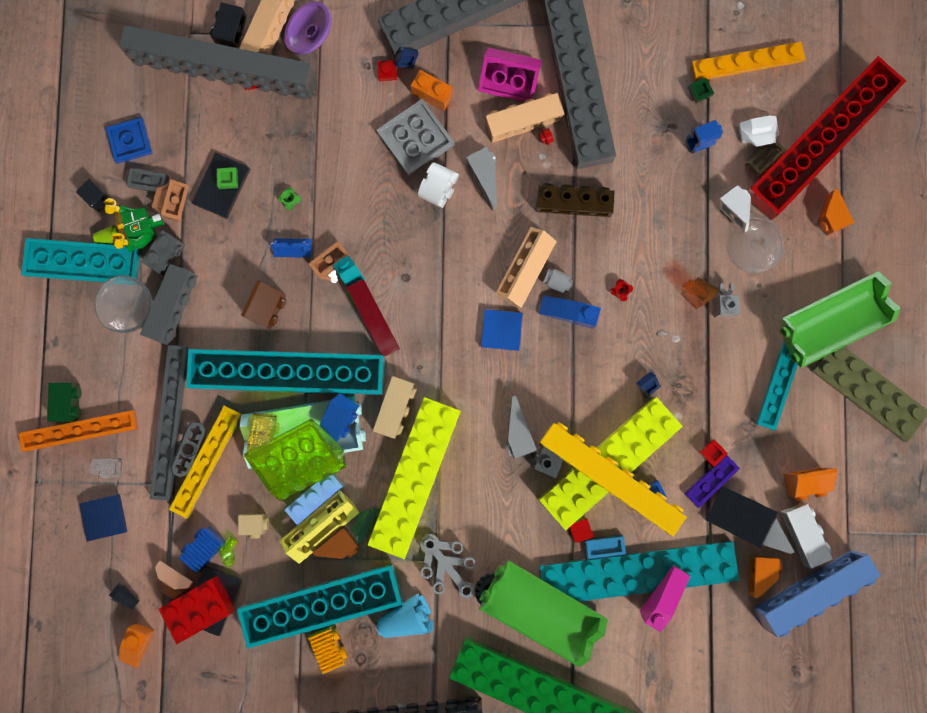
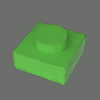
[217,167,238,189]

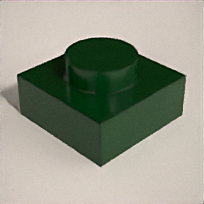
[688,77,714,104]

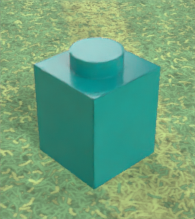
[333,255,365,287]

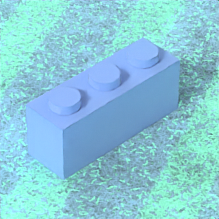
[285,471,345,525]

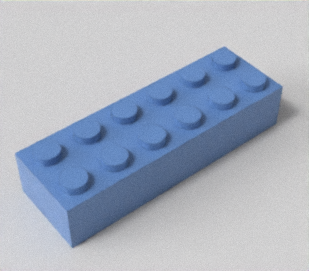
[752,550,881,637]

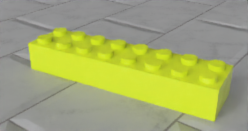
[368,397,461,559]
[538,397,683,531]

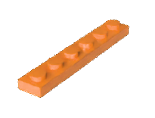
[18,410,138,452]

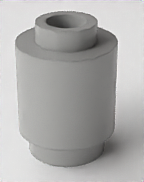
[543,269,573,293]

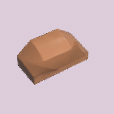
[152,179,189,222]
[308,241,351,283]
[155,561,193,599]

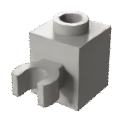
[714,283,740,318]

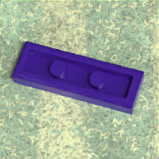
[684,455,740,508]

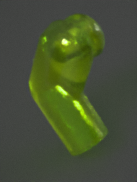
[220,536,238,567]

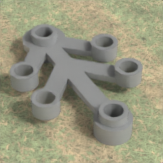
[420,534,475,599]

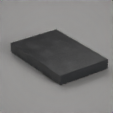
[192,153,251,219]
[706,486,779,548]
[197,566,242,636]

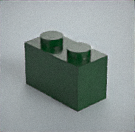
[47,383,82,422]

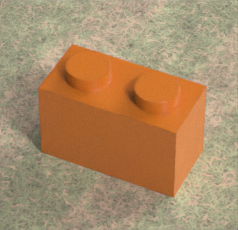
[411,70,453,111]

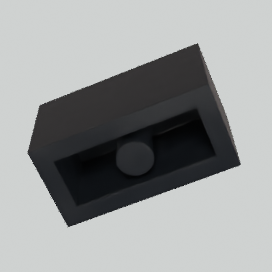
[210,2,247,48]

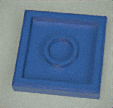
[105,117,153,164]
[481,309,523,351]

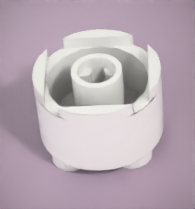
[418,162,459,208]

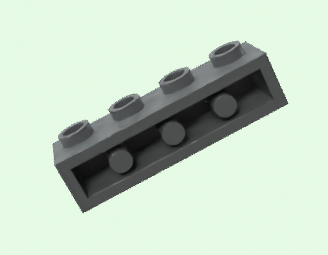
[140,264,198,345]

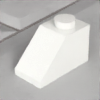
[719,185,751,233]

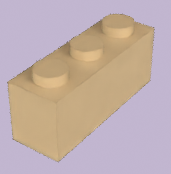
[373,376,417,439]

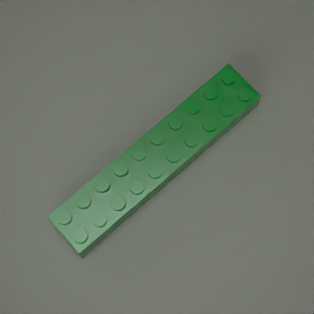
[449,636,637,713]

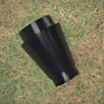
[108,583,140,610]

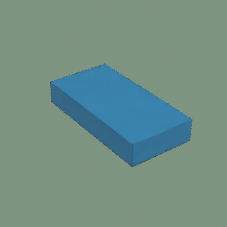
[584,535,626,560]

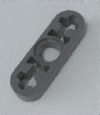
[170,422,205,477]

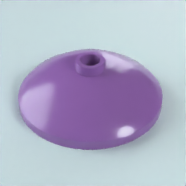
[284,1,332,55]

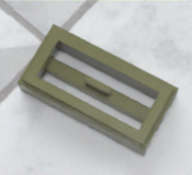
[745,141,786,177]

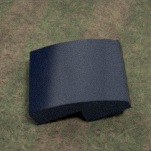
[79,494,128,542]

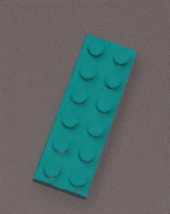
[21,238,141,285]

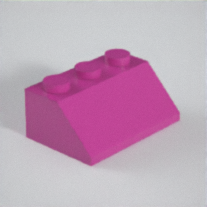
[478,48,542,102]

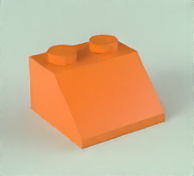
[784,467,837,500]

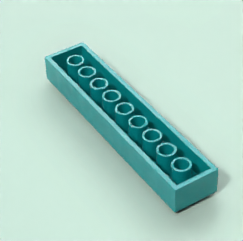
[186,349,385,395]

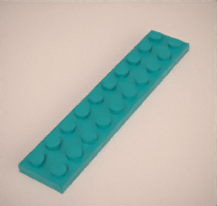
[540,541,739,602]

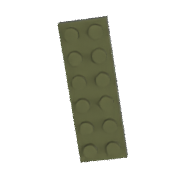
[812,347,927,442]

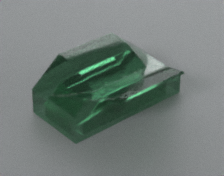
[351,505,382,545]

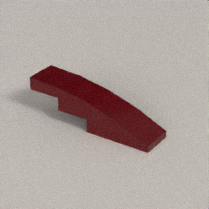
[346,279,400,357]

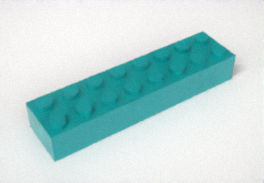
[237,563,403,649]

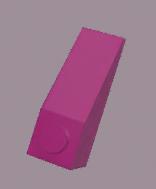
[640,565,690,632]

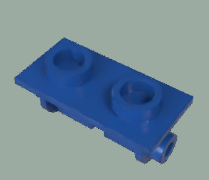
[271,238,312,258]

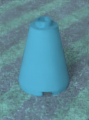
[376,594,434,638]

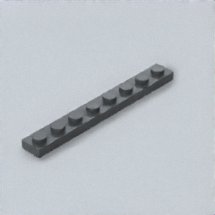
[150,345,189,501]

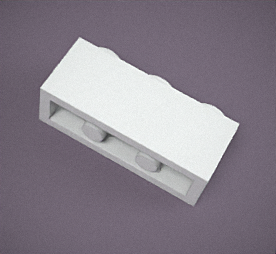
[780,503,833,568]

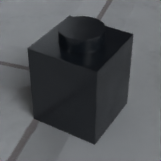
[76,179,112,212]

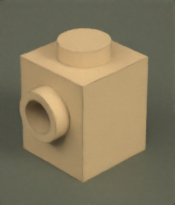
[238,513,269,539]

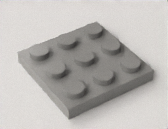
[377,98,455,177]

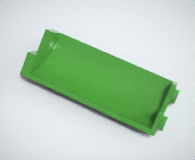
[780,271,901,368]
[479,560,608,667]

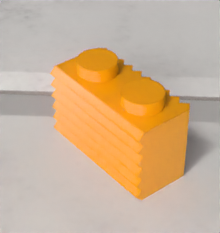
[308,625,348,674]

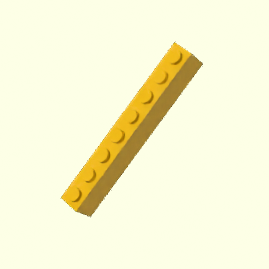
[539,422,687,537]

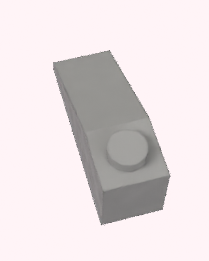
[466,147,497,211]
[505,396,537,459]

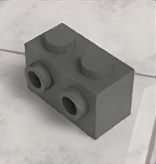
[141,230,185,276]
[532,444,563,478]

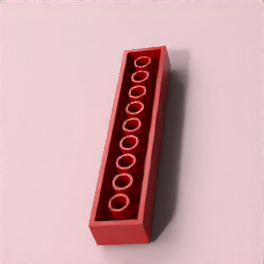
[747,56,906,220]

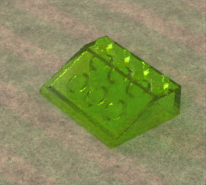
[244,418,347,501]

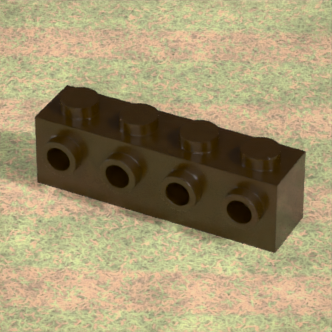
[536,183,615,218]

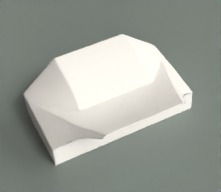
[737,115,779,147]

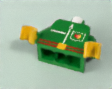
[105,198,164,252]

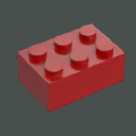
[158,576,236,645]

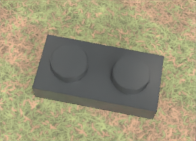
[126,168,169,192]

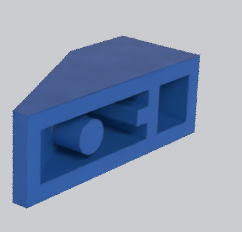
[538,295,601,329]

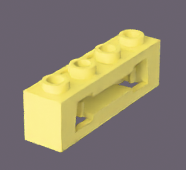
[280,490,360,564]

